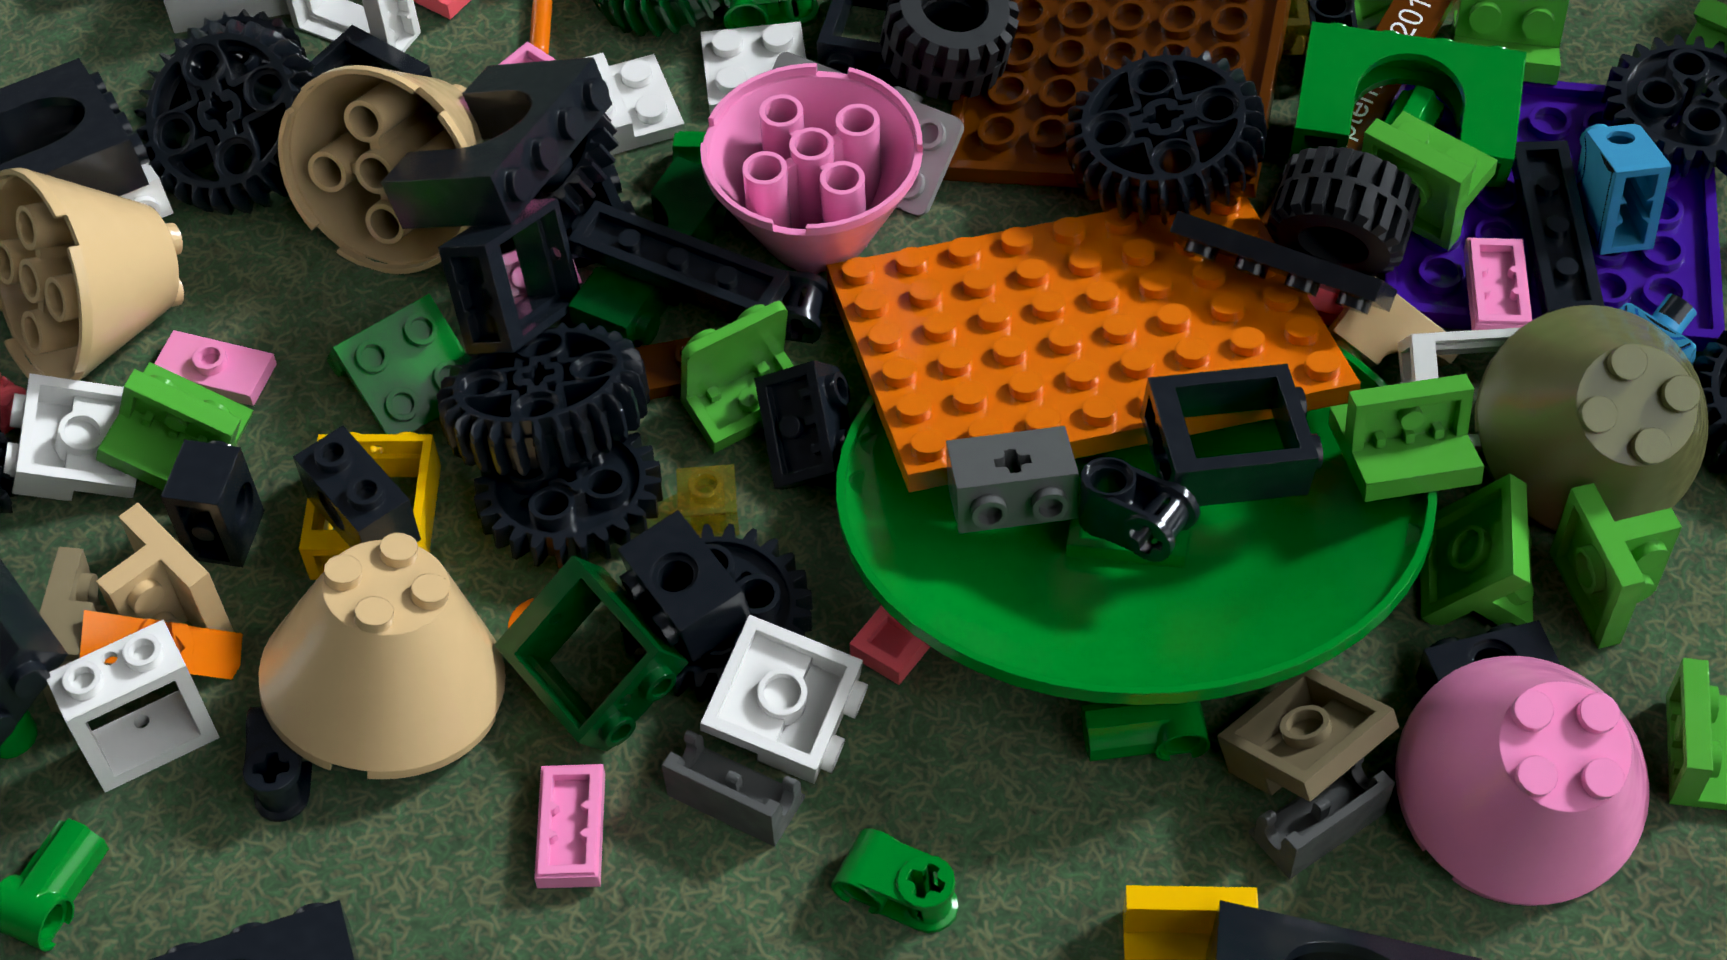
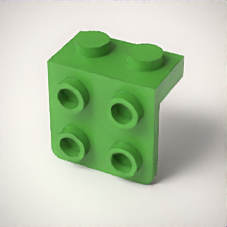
[680,301,794,453]

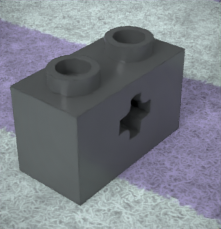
[946,426,1079,534]

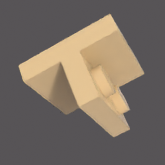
[96,503,234,632]

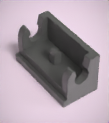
[662,730,805,847]
[1249,757,1395,879]

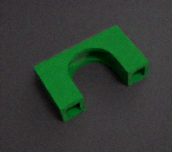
[1289,21,1527,189]

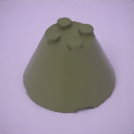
[1474,305,1708,532]

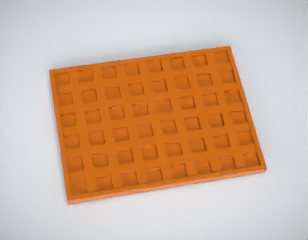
[826,197,1361,493]

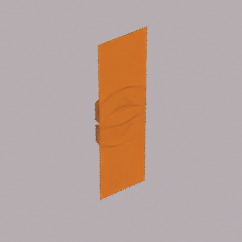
[80,610,243,680]

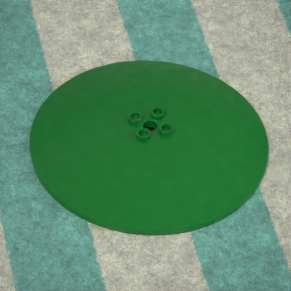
[836,346,1437,705]

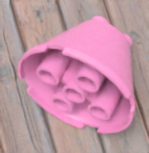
[700,63,923,274]
[1395,656,1649,906]

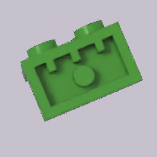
[1666,658,1727,810]

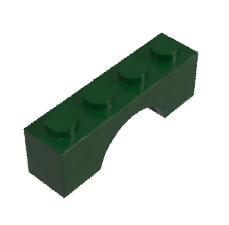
[568,156,736,348]

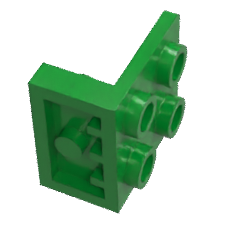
[326,293,467,434]

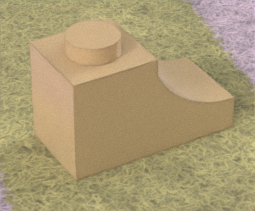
[1328,277,1459,367]

